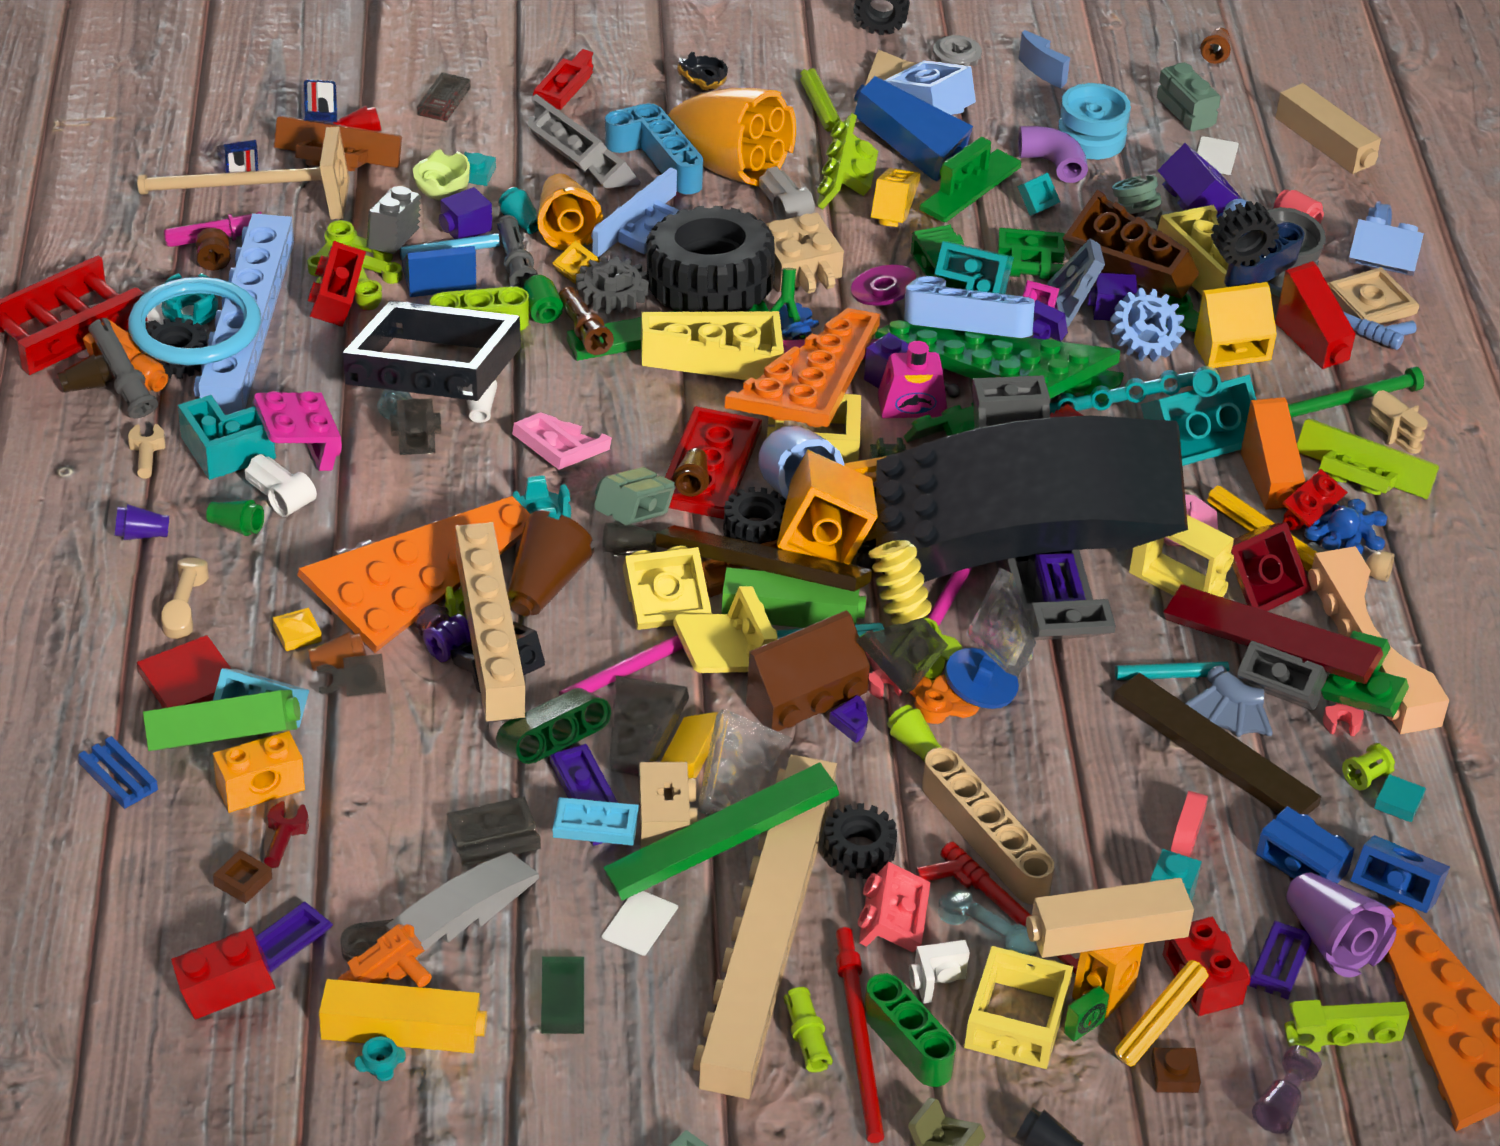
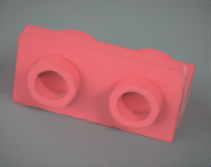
[858,862,931,952]

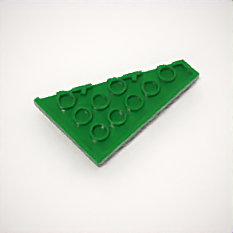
[875,320,1120,399]

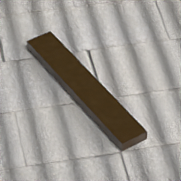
[656,525,872,592]
[1114,673,1321,815]

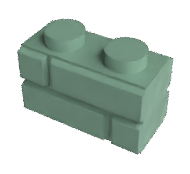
[1157,62,1221,132]
[594,467,675,525]

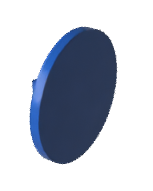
[945,648,1019,709]

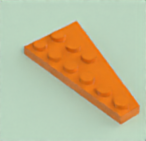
[297,496,530,653]
[1384,902,1500,1132]

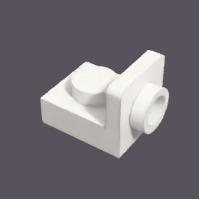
[909,940,970,1004]

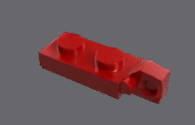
[533,49,594,110]

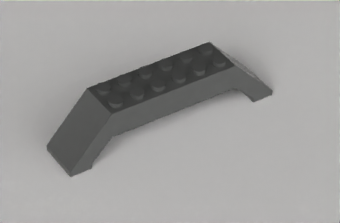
[972,375,1116,641]

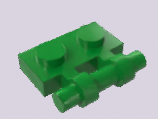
[998,228,1065,280]

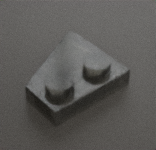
[856,618,948,694]

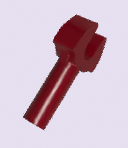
[264,801,309,868]

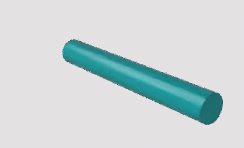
[1115,661,1230,680]

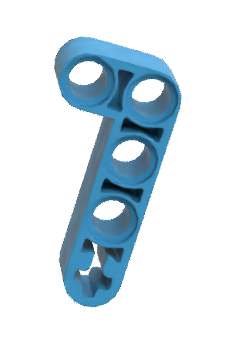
[605,103,703,194]

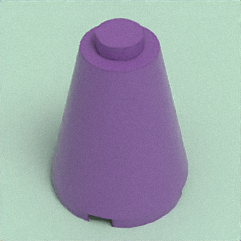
[1286,873,1397,977]

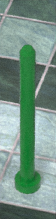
[1288,366,1424,418]

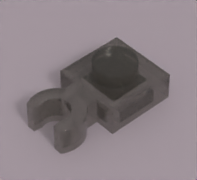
[317,654,387,698]

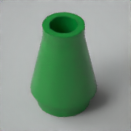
[206,500,264,536]

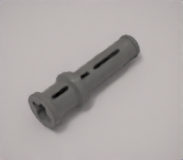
[497,215,538,288]
[88,318,159,419]

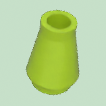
[887,705,942,762]

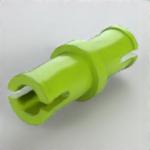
[783,987,833,1073]

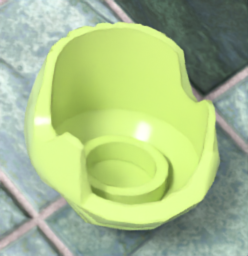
[413,149,470,201]

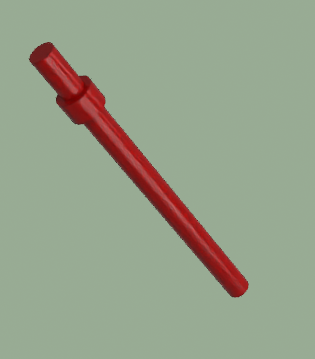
[836,927,884,1143]

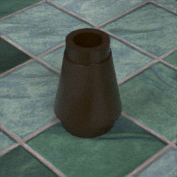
[57,353,113,393]

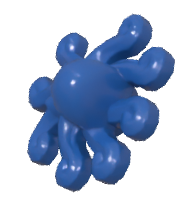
[1304,499,1388,555]

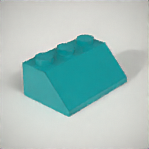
[1140,374,1256,466]

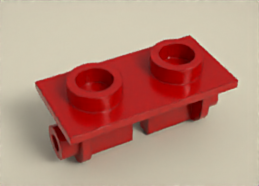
[1282,469,1348,530]

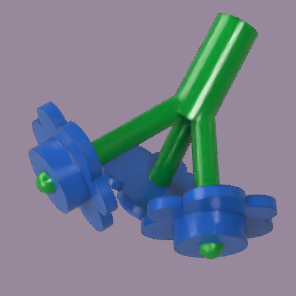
[770,268,819,340]

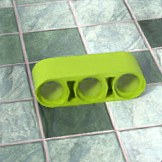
[430,286,529,331]

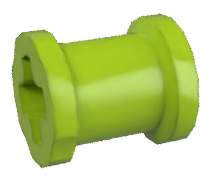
[1342,743,1395,791]

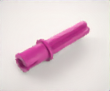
[164,211,262,247]

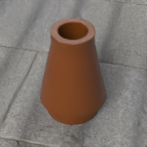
[1200,27,1231,64]
[308,631,367,672]

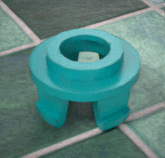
[161,273,219,326]
[512,475,571,520]

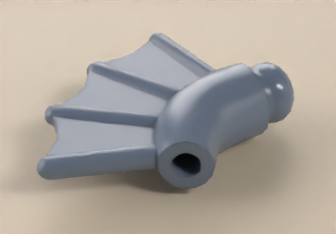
[1185,666,1273,737]

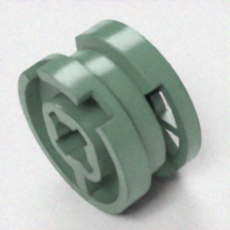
[1112,175,1162,214]

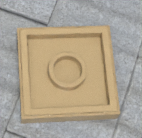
[1327,267,1419,325]

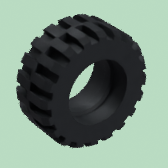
[646,206,775,312]

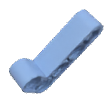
[904,276,1035,338]

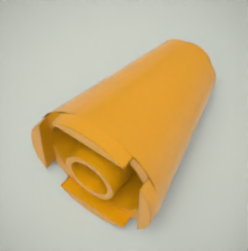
[537,173,603,251]

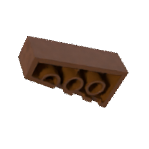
[1062,190,1199,299]

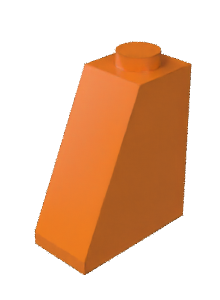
[1240,397,1305,510]

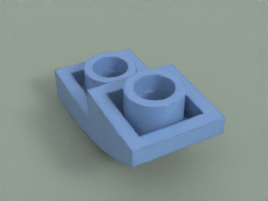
[1019,30,1070,89]

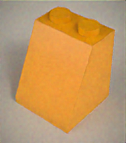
[777,449,878,564]

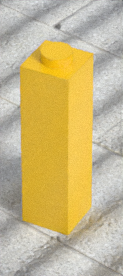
[319,979,487,1053]

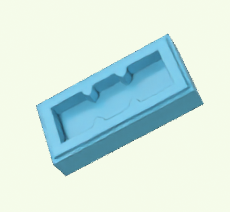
[552,797,639,846]

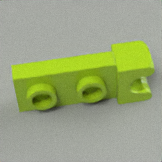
[1284,1000,1410,1053]

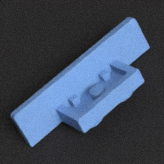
[591,167,679,257]

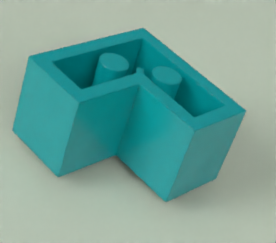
[935,241,1014,294]
[178,395,276,480]

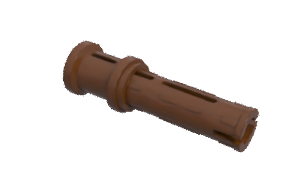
[558,287,614,355]

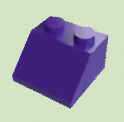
[1158,143,1242,217]

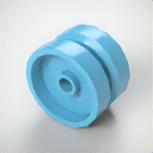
[1058,83,1131,160]

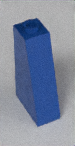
[854,76,973,182]

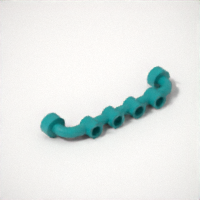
[1049,366,1221,414]

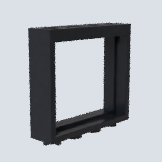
[343,300,521,401]

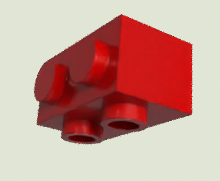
[307,241,366,327]
[1162,916,1250,1016]
[171,927,276,1020]

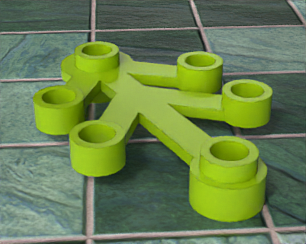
[307,220,402,310]

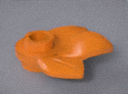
[907,674,980,724]

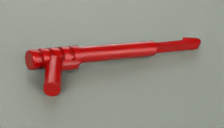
[916,841,1079,974]

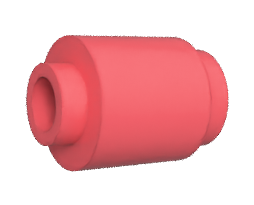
[1274,189,1324,223]

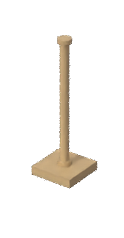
[137,126,350,220]

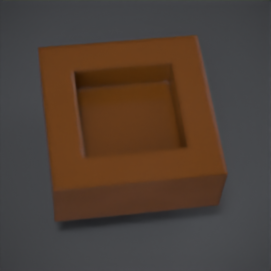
[213,850,272,904]
[1151,1048,1201,1093]

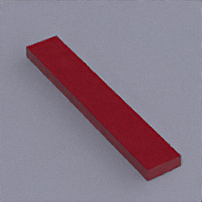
[1163,584,1383,684]

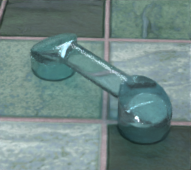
[938,889,1038,965]

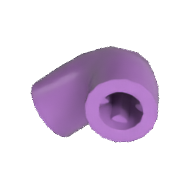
[1018,126,1088,183]

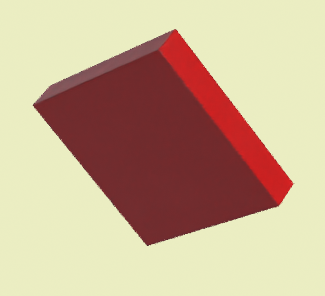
[137,635,231,708]

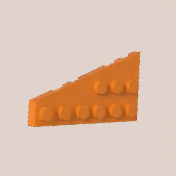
[725,308,880,427]

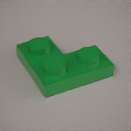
[1321,631,1409,717]

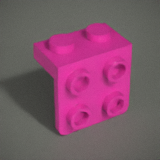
[253,391,342,471]

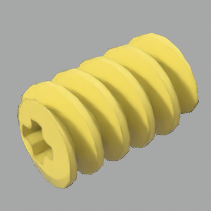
[868,540,932,624]

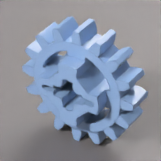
[1110,288,1185,362]

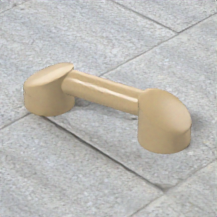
[161,558,209,639]

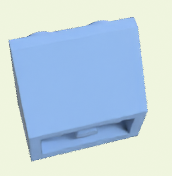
[1349,216,1424,276]

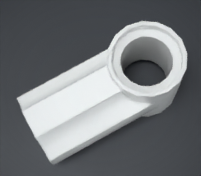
[245,454,317,517]

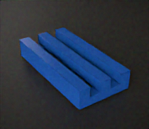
[78,736,158,809]

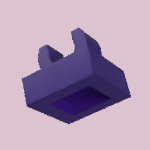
[1032,300,1068,342]

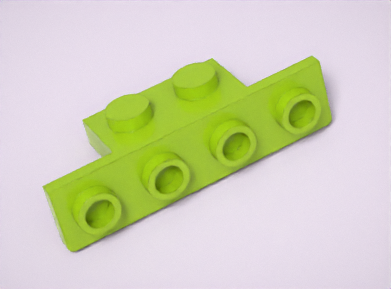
[817,113,879,210]
[1297,418,1439,499]

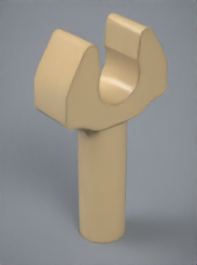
[128,424,165,479]

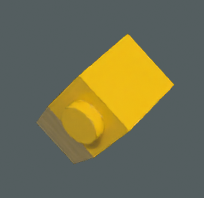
[871,167,921,227]

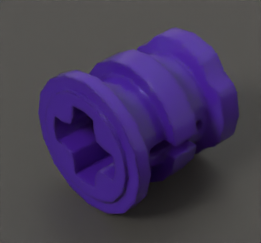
[423,614,471,662]

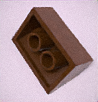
[746,610,870,734]

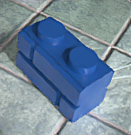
[1256,806,1355,884]

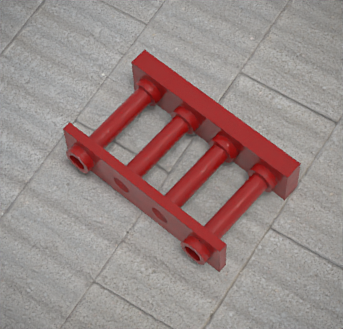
[0,255,148,375]

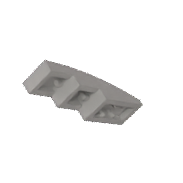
[386,852,539,958]

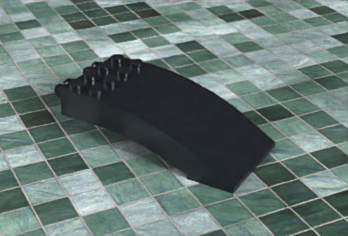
[856,415,1188,582]

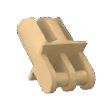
[1368,390,1428,454]

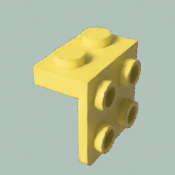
[673,586,778,673]

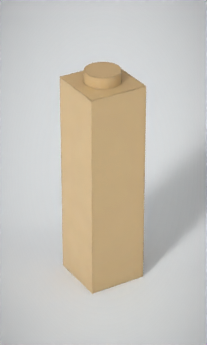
[1276,83,1381,174]
[1026,878,1194,958]

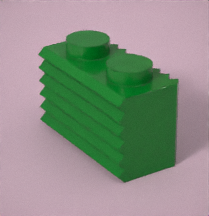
[911,224,967,289]

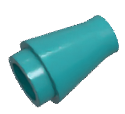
[498,187,539,234]

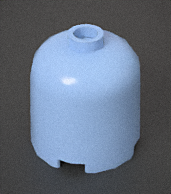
[758,425,845,500]

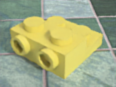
[623,546,712,630]

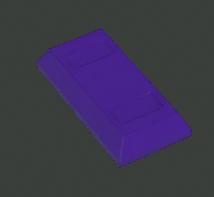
[256,901,333,973]

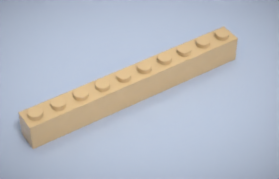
[693,754,837,1099]

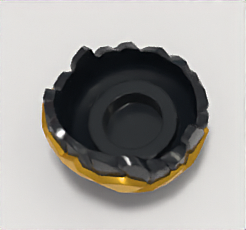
[678,52,728,92]

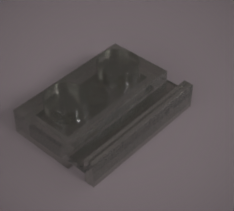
[447,796,541,866]

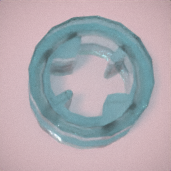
[377,389,413,421]

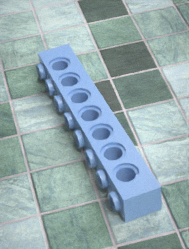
[194,213,294,414]

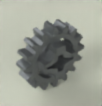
[576,256,649,314]

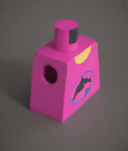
[878,341,947,419]

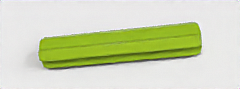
[800,68,841,132]

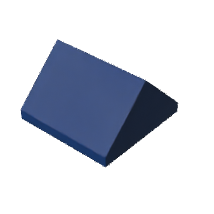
[402,246,476,297]

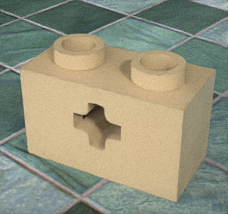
[639,762,698,848]

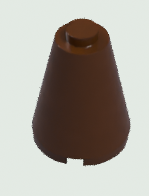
[507,510,595,616]

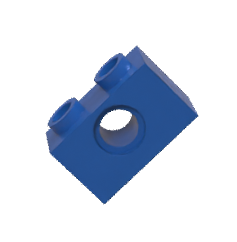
[1350,835,1450,913]

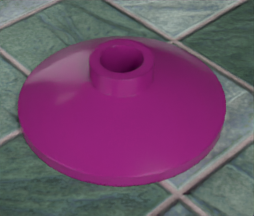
[851,264,917,306]

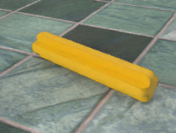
[1114,960,1208,1067]

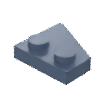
[1047,239,1105,328]

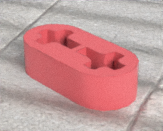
[1171,791,1208,858]

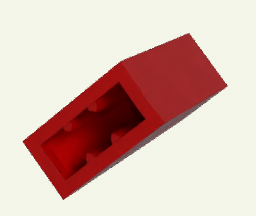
[1275,261,1356,369]

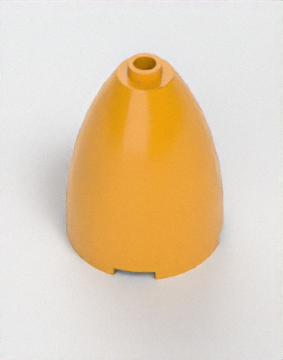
[668,88,796,187]

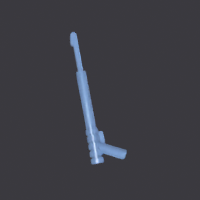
[1267,282,1417,350]

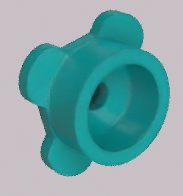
[354,1036,406,1081]

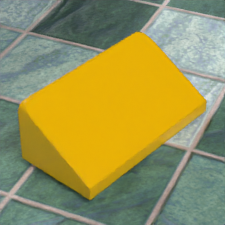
[661,712,721,778]

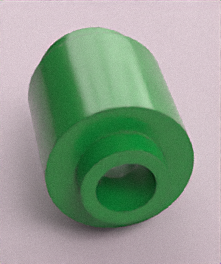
[523,275,564,324]

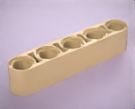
[922,748,1054,904]

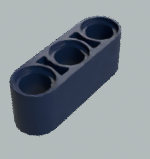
[1224,222,1305,287]

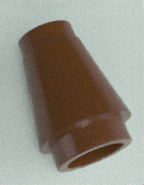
[673,448,709,496]

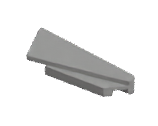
[528,94,641,188]

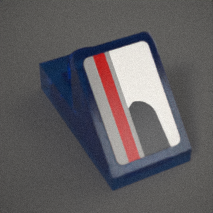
[301,80,337,122]
[217,140,258,173]

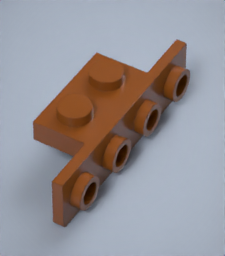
[274,116,402,171]

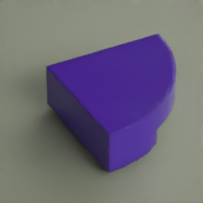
[829,695,868,743]

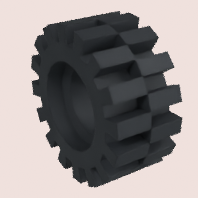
[853,0,910,35]
[1211,201,1279,267]
[145,318,208,379]
[723,487,786,544]
[823,803,897,879]

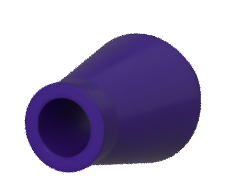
[114,504,169,541]

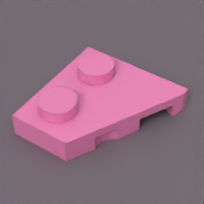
[512,412,612,470]

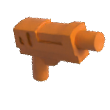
[338,924,432,987]

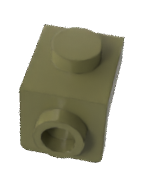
[908,1098,986,1146]

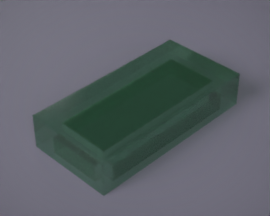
[541,957,584,1034]

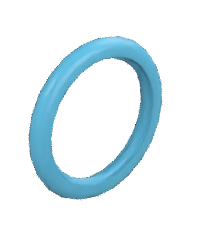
[128,277,261,366]

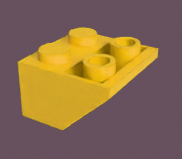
[1194,282,1277,368]

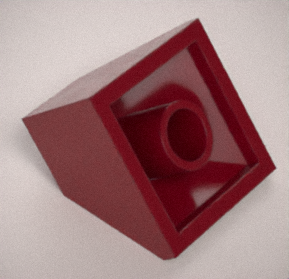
[1231,522,1312,611]

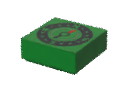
[1064,986,1109,1042]

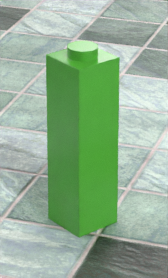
[722,567,866,628]
[143,690,301,751]

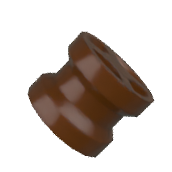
[195,228,231,271]

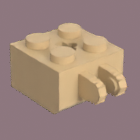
[765,212,844,293]

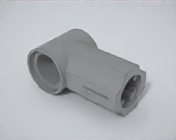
[759,166,815,220]

